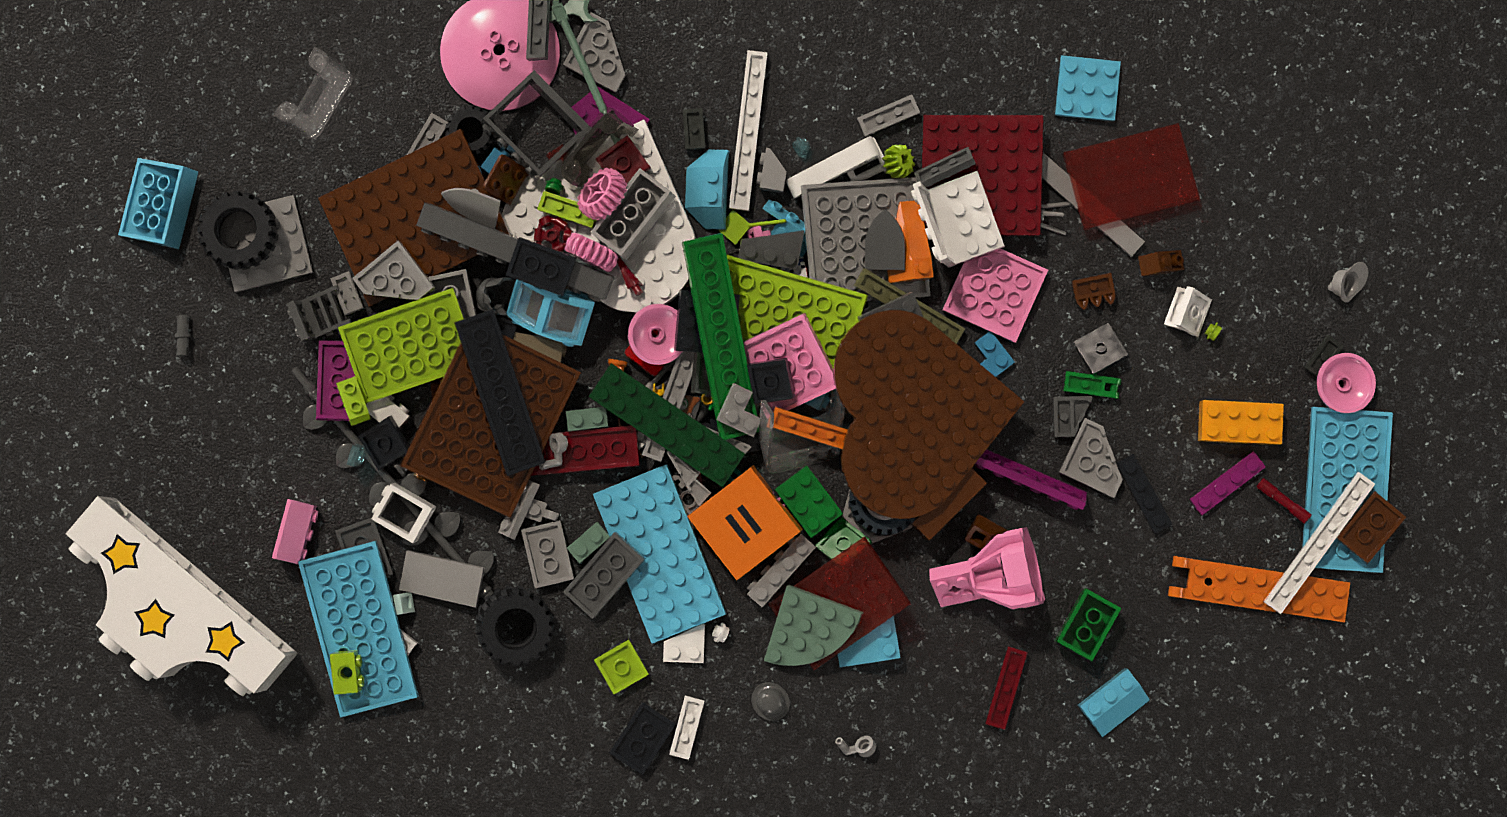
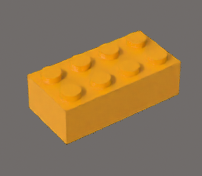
[1198,400,1284,445]

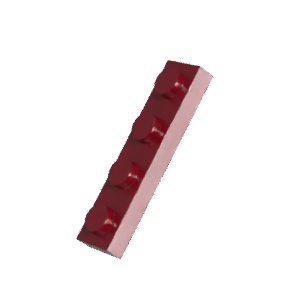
[985,647,1028,730]

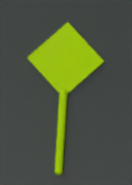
[719,210,786,245]

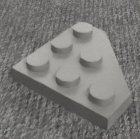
[563,12,625,93]
[352,241,435,300]
[1059,418,1123,498]

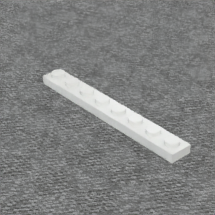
[729,50,767,211]
[1264,472,1375,614]

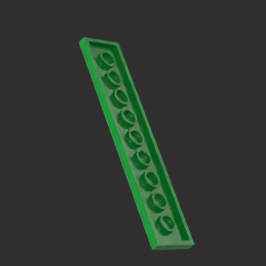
[682,233,760,440]

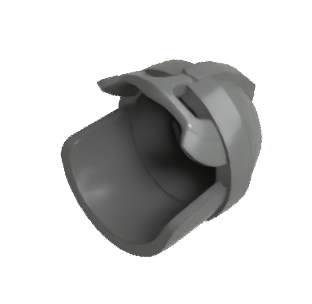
[475,277,516,315]

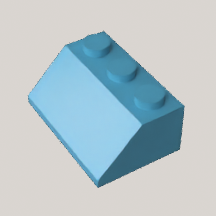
[1077,668,1150,737]

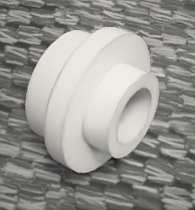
[712,623,729,643]

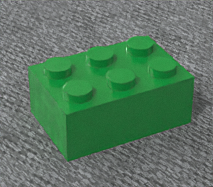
[775,466,843,538]
[1054,588,1121,661]

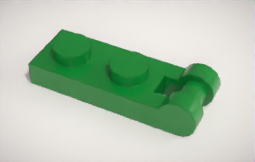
[1063,371,1121,399]

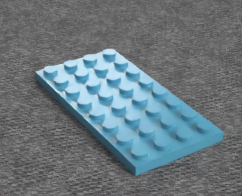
[1302,407,1393,573]
[593,464,727,643]
[298,540,419,717]

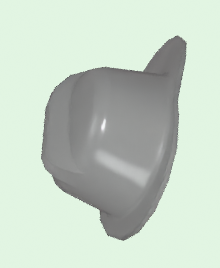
[1328,262,1368,302]

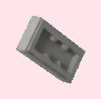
[330,271,364,316]

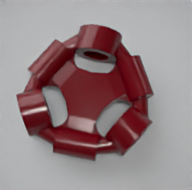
[534,215,574,252]

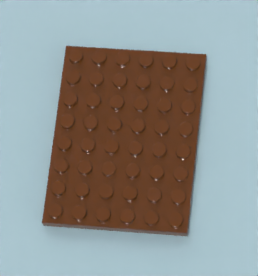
[318,129,512,307]
[400,334,581,518]

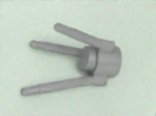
[1041,202,1071,235]

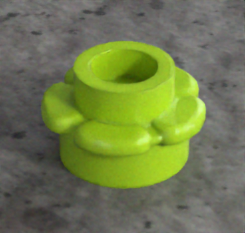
[1205,323,1222,341]

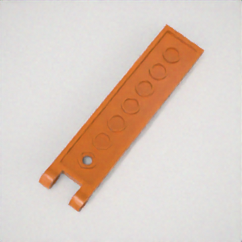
[1168,556,1350,622]

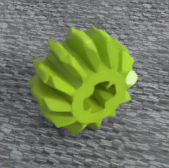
[882,144,916,178]

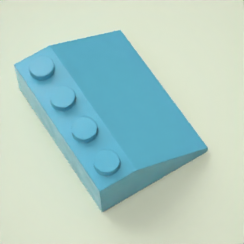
[118,158,198,249]
[827,578,900,667]

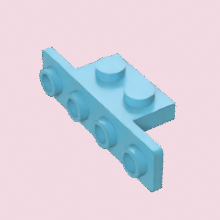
[763,200,807,257]

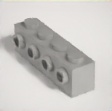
[747,534,816,607]

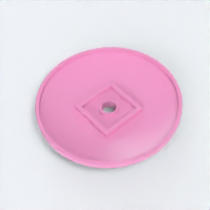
[440,0,560,111]

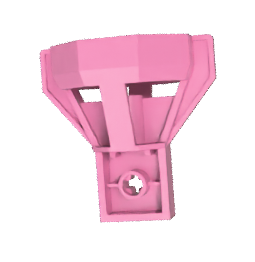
[929,527,1045,609]

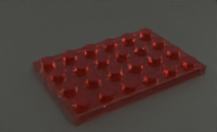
[1063,123,1200,230]
[769,537,911,670]

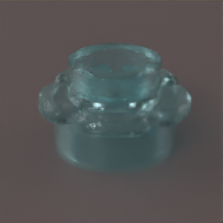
[792,137,810,156]

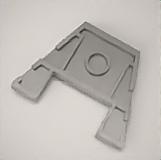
[667,428,751,506]

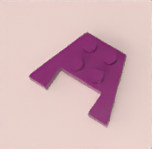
[571,86,650,149]

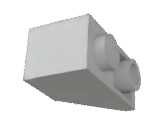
[756,148,787,194]

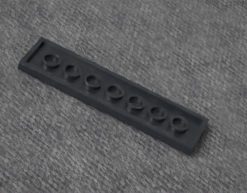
[454,309,545,476]

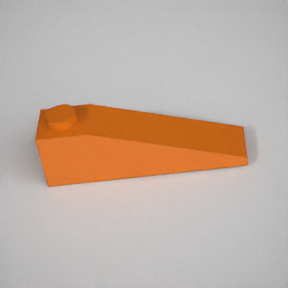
[887,201,934,283]

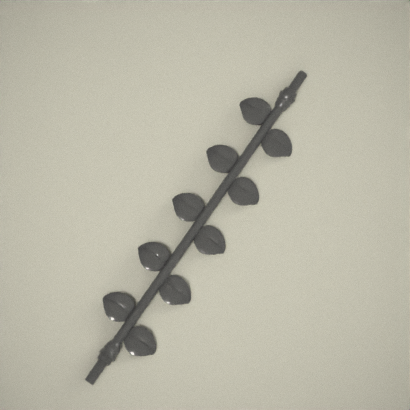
[291,367,494,600]

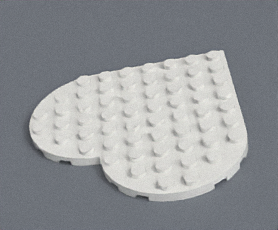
[502,120,696,313]

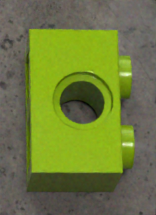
[336,376,370,426]
[330,650,364,695]

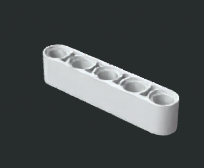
[786,136,880,199]

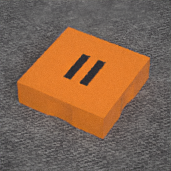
[687,465,802,580]

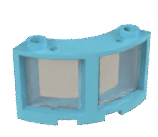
[506,279,595,347]

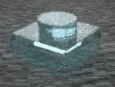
[347,444,366,467]

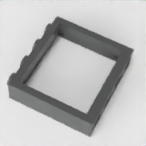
[481,70,591,180]

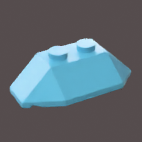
[685,150,729,230]

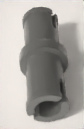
[175,315,191,357]

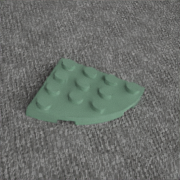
[764,585,863,666]

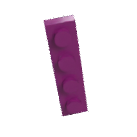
[1189,451,1266,515]

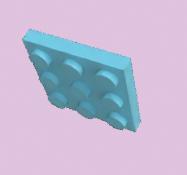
[1055,55,1121,122]

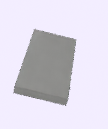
[399,550,485,608]

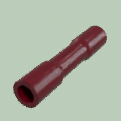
[1257,478,1312,524]

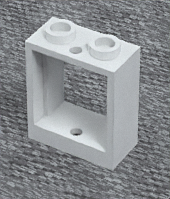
[371,483,436,543]

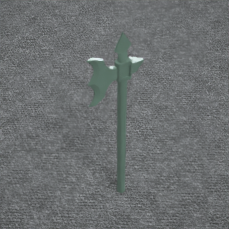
[549,0,621,144]

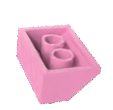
[272,499,319,564]

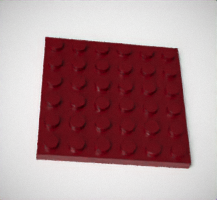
[922,115,1044,236]

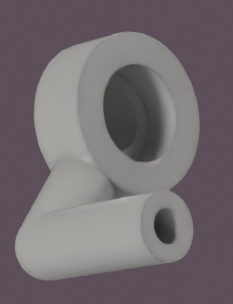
[539,432,568,470]
[835,736,876,757]

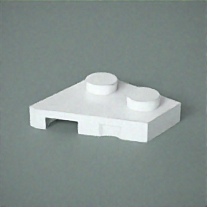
[663,624,705,663]

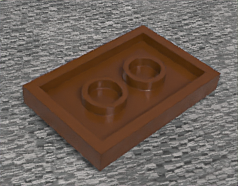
[1336,491,1406,564]

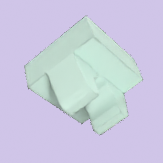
[392,592,415,615]

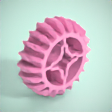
[577,167,627,221]
[564,233,618,272]

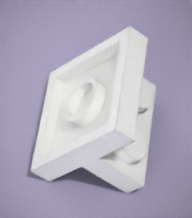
[1164,286,1212,337]

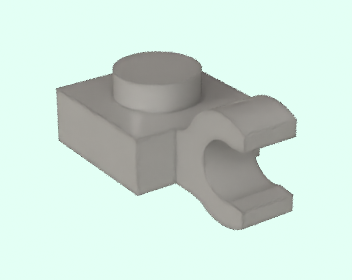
[525,499,559,523]

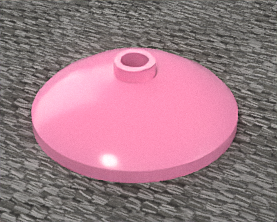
[628,304,683,365]
[1317,353,1376,413]

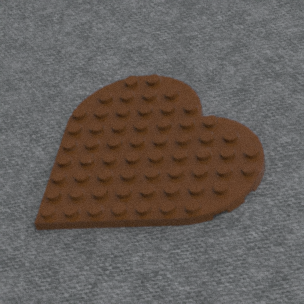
[833,310,1024,519]

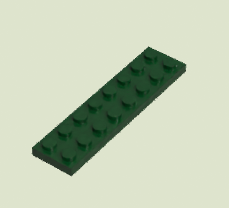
[589,363,745,487]

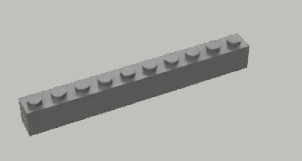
[416,203,615,302]

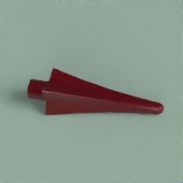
[612,250,643,296]

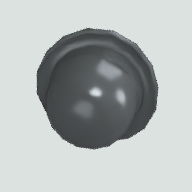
[751,682,790,721]

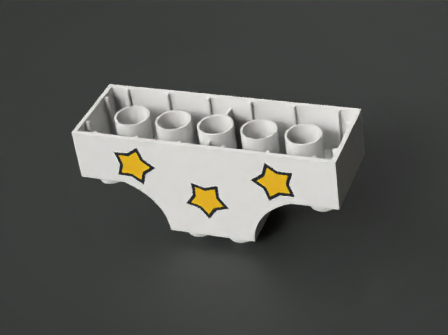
[66,496,298,696]

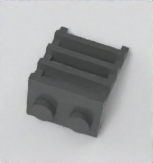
[287,285,352,341]

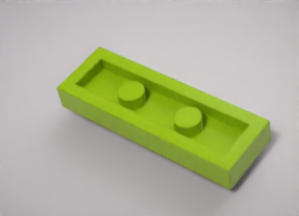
[537,191,597,229]

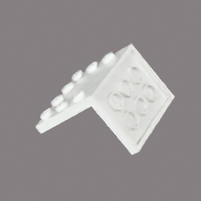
[911,171,1005,268]

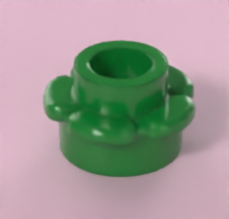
[545,178,564,195]

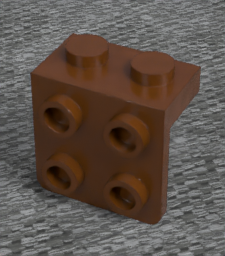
[483,154,527,205]

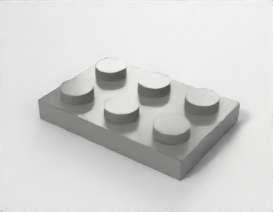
[521,520,574,588]

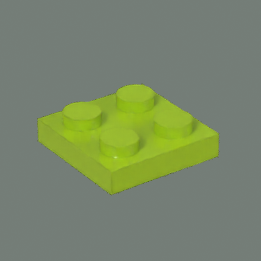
[594,640,649,694]

